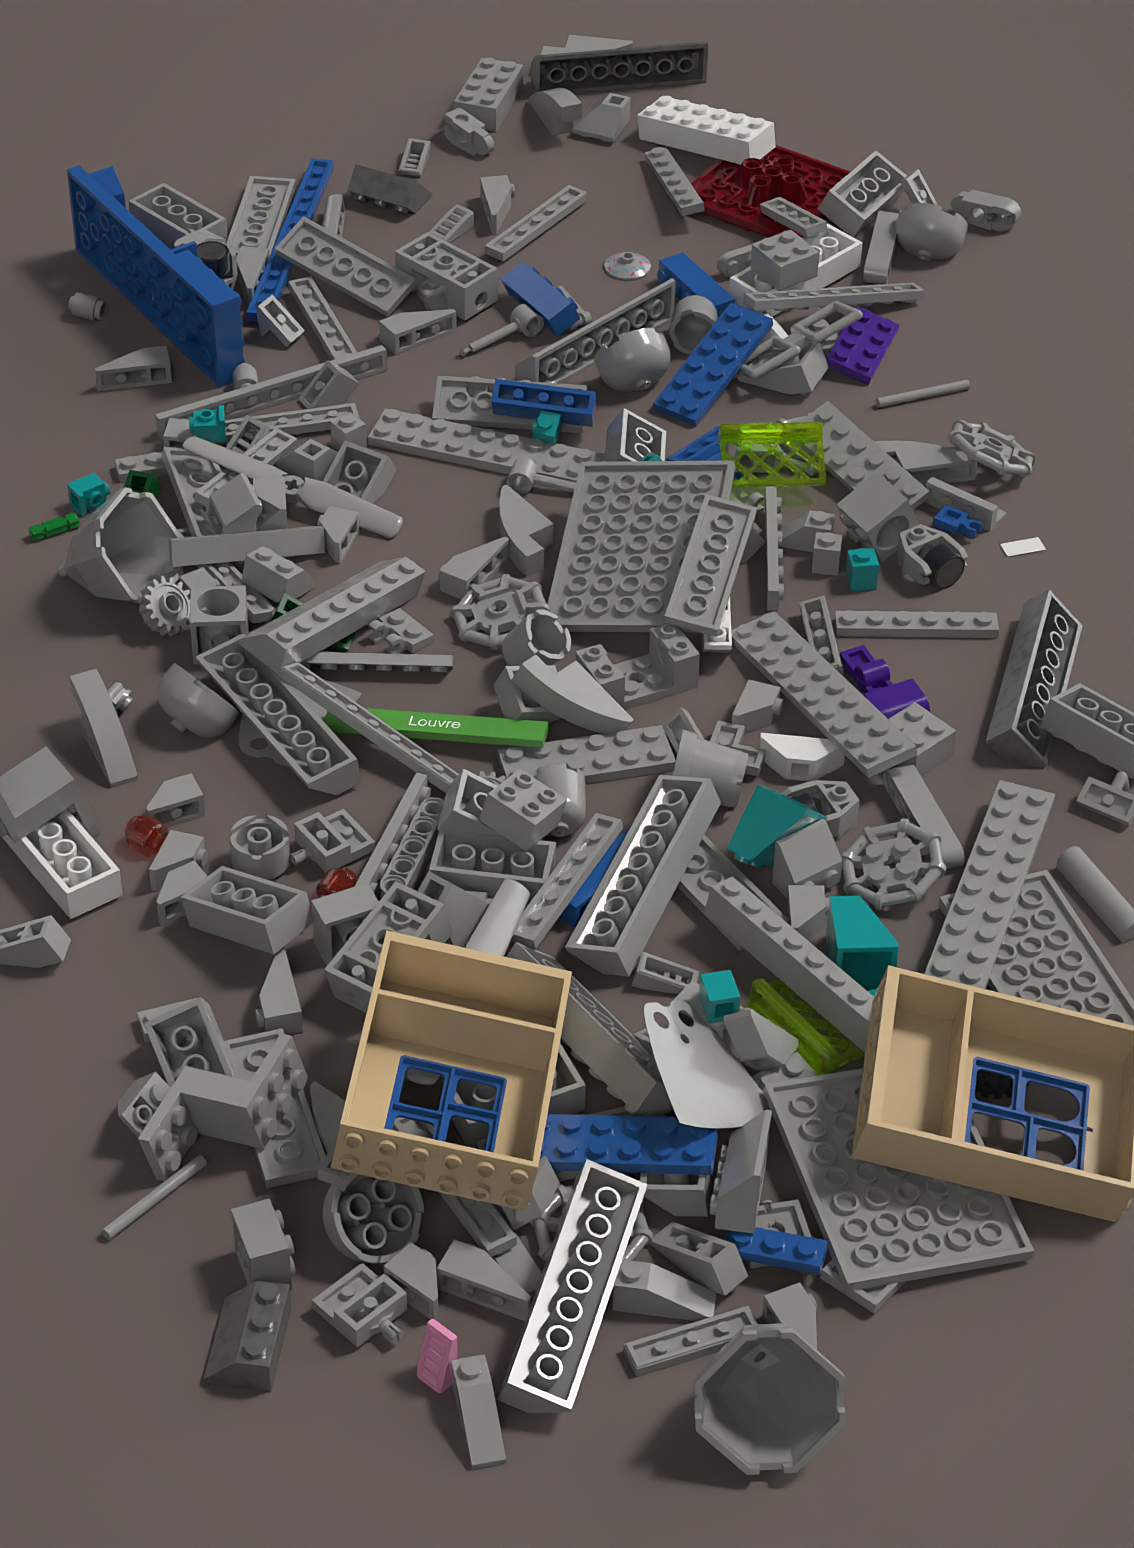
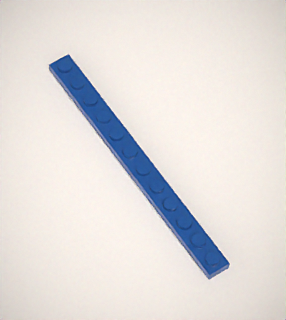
[246,158,334,322]

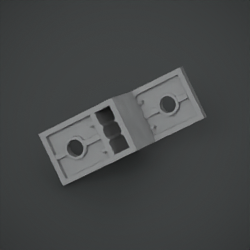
[0,746,101,843]
[138,1033,308,1181]

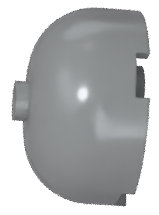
[895,203,968,261]
[594,328,670,392]
[158,663,241,738]
[323,1172,424,1264]

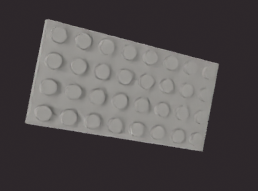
[939,870,1134,1026]

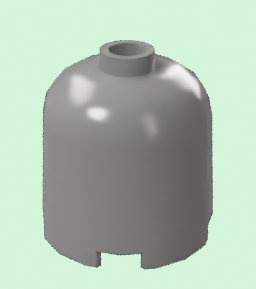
[669,295,718,355]
[502,610,571,666]
[533,763,586,837]

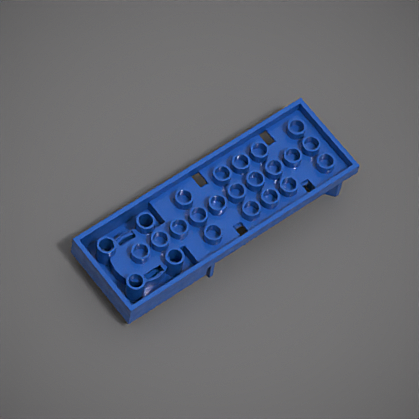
[67,165,246,388]

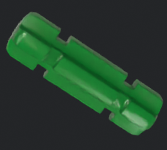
[28,513,80,541]

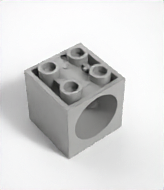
[837,472,919,562]
[190,585,249,664]

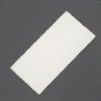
[1000,537,1046,557]

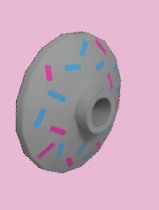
[604,252,651,281]

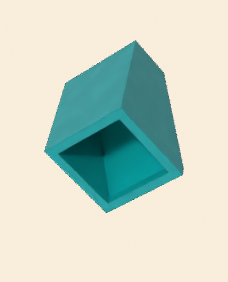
[727,785,827,869]
[826,895,899,990]

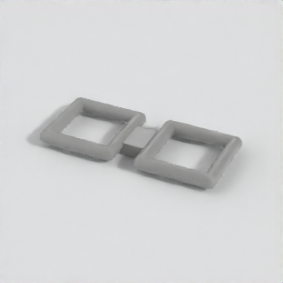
[738,301,863,379]

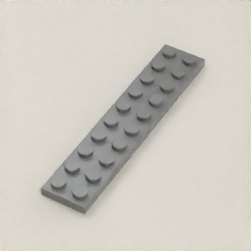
[368,408,605,483]
[731,611,917,778]
[924,780,1055,989]

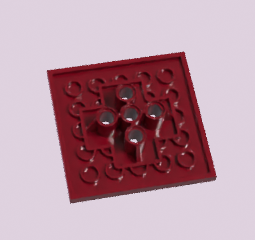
[691,145,851,238]

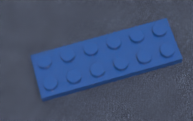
[653,303,773,426]
[540,1114,719,1175]

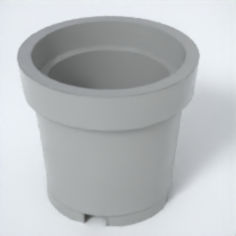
[672,729,748,808]

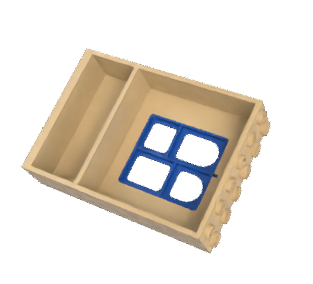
[331,930,572,1211]
[851,965,1134,1222]

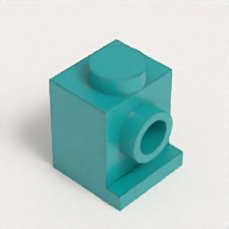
[189,405,226,442]
[532,410,562,445]
[67,473,110,517]

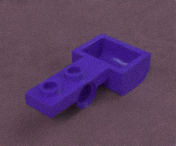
[840,645,930,719]

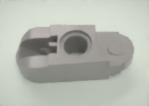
[444,108,495,156]
[951,189,1021,232]

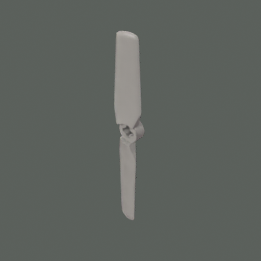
[182,436,403,538]
[406,879,530,1085]

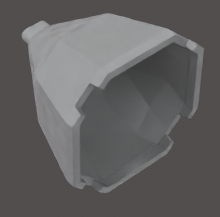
[59,487,183,604]
[694,1324,846,1475]

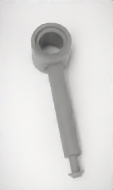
[460,304,544,357]
[507,458,576,494]

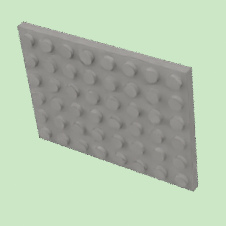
[548,461,735,633]
[763,1069,1034,1292]

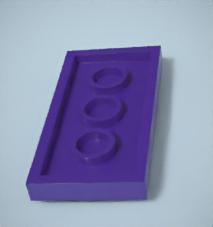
[826,306,900,385]

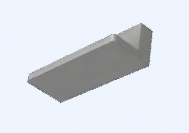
[924,477,1006,532]

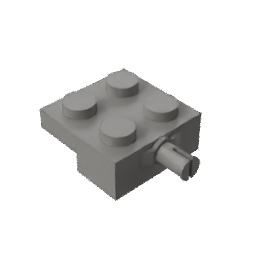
[290,809,376,874]
[312,1263,407,1347]

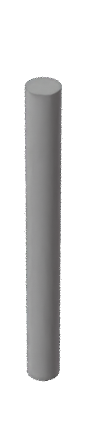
[876,380,970,408]
[101,1155,207,1240]

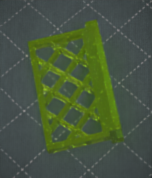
[717,422,826,488]
[747,978,865,1075]

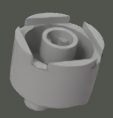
[230,815,290,880]

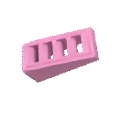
[417,1319,458,1393]

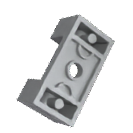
[395,232,498,320]
[575,624,700,710]
[324,881,453,1014]

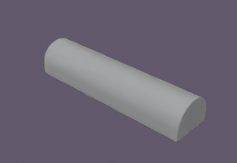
[322,194,346,237]
[799,595,844,676]
[1056,846,1134,943]

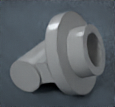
[108,682,133,712]

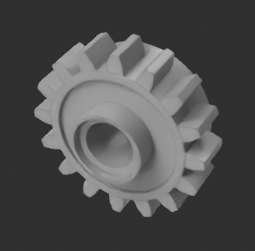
[138,576,190,637]

